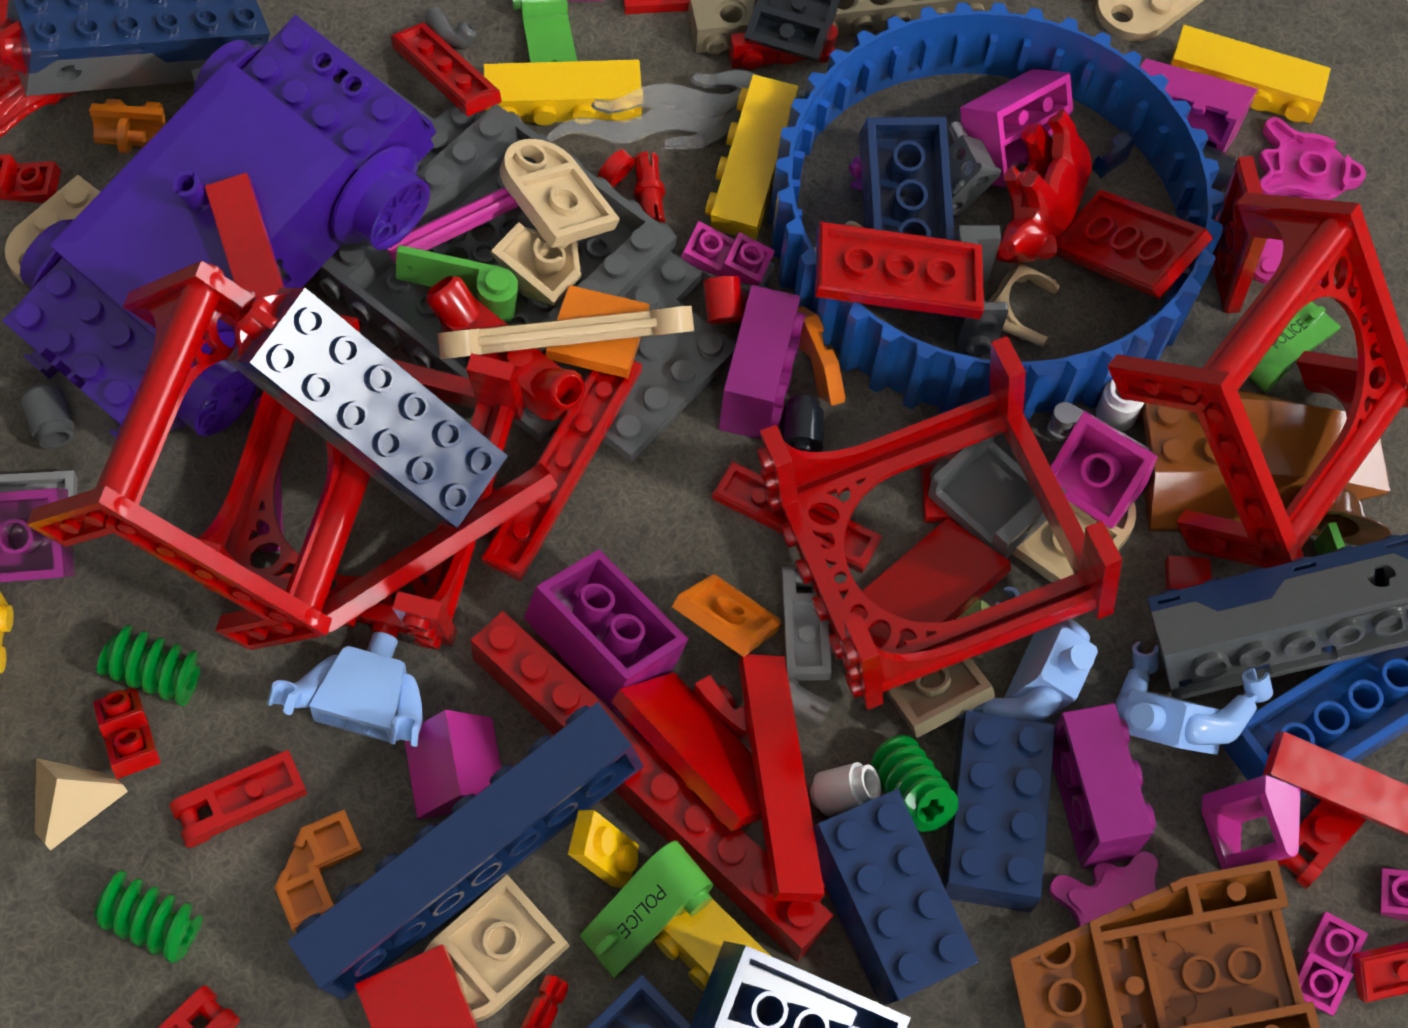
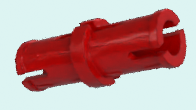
[634,151,666,224]

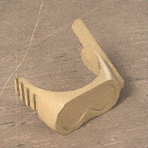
[988,263,1060,348]

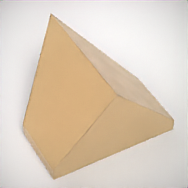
[491,222,581,306]
[35,758,128,851]

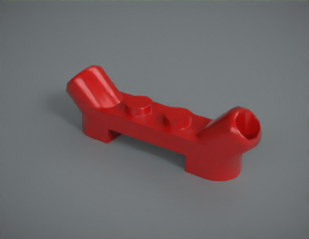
[426,276,585,421]

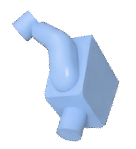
[958,587,1098,722]
[267,632,423,747]
[1115,641,1273,755]

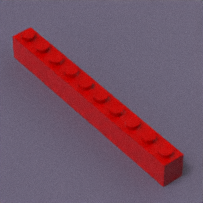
[471,611,834,962]

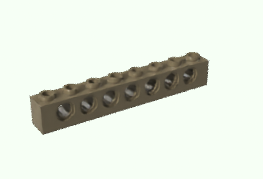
[687,0,992,54]

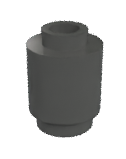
[20,384,75,449]

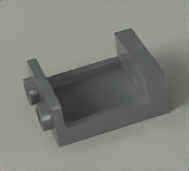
[952,225,1009,355]
[928,436,1066,559]

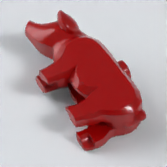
[996,109,1091,264]

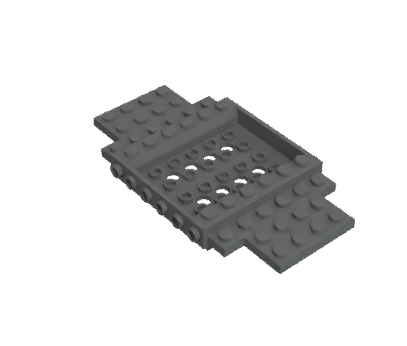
[318,77,736,463]

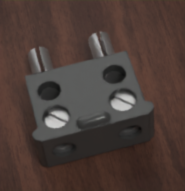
[948,122,1001,217]

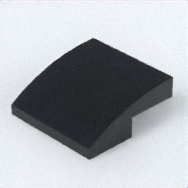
[744,0,841,62]

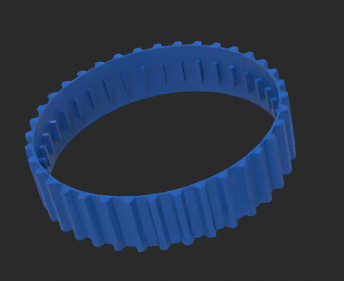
[768,2,1224,424]

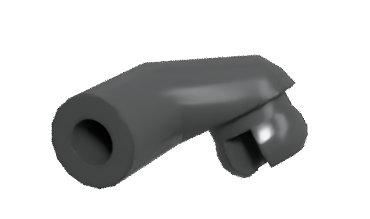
[425,7,477,49]

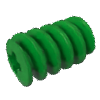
[97,624,200,707]
[870,735,958,832]
[94,870,203,963]

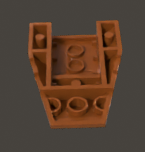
[1136,389,1390,531]
[1010,859,1320,1028]

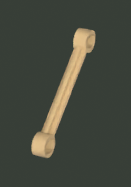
[437,306,694,359]

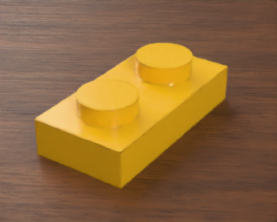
[568,810,639,888]

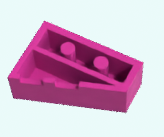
[1140,59,1258,152]
[960,69,1073,187]

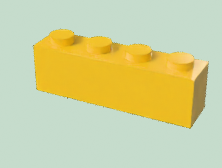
[1170,25,1331,124]
[484,60,642,126]
[705,74,799,241]
[655,899,772,992]

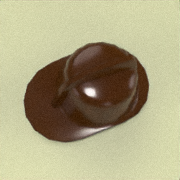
[1312,488,1392,546]

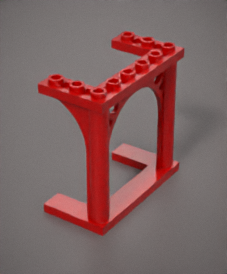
[1107,193,1408,568]
[26,260,371,650]
[756,336,1123,710]
[196,353,525,650]

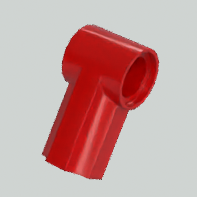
[703,276,748,326]

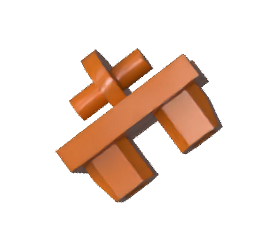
[89,98,166,154]

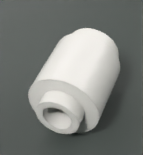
[1096,379,1144,432]
[810,762,881,816]

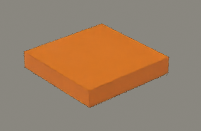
[546,285,650,378]
[672,574,783,657]

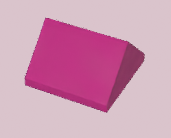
[1051,411,1158,529]
[404,710,501,820]

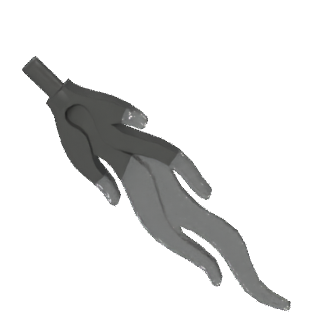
[545,70,806,150]

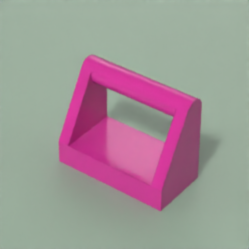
[1202,775,1300,870]

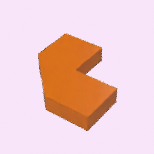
[798,306,846,406]
[274,809,363,932]

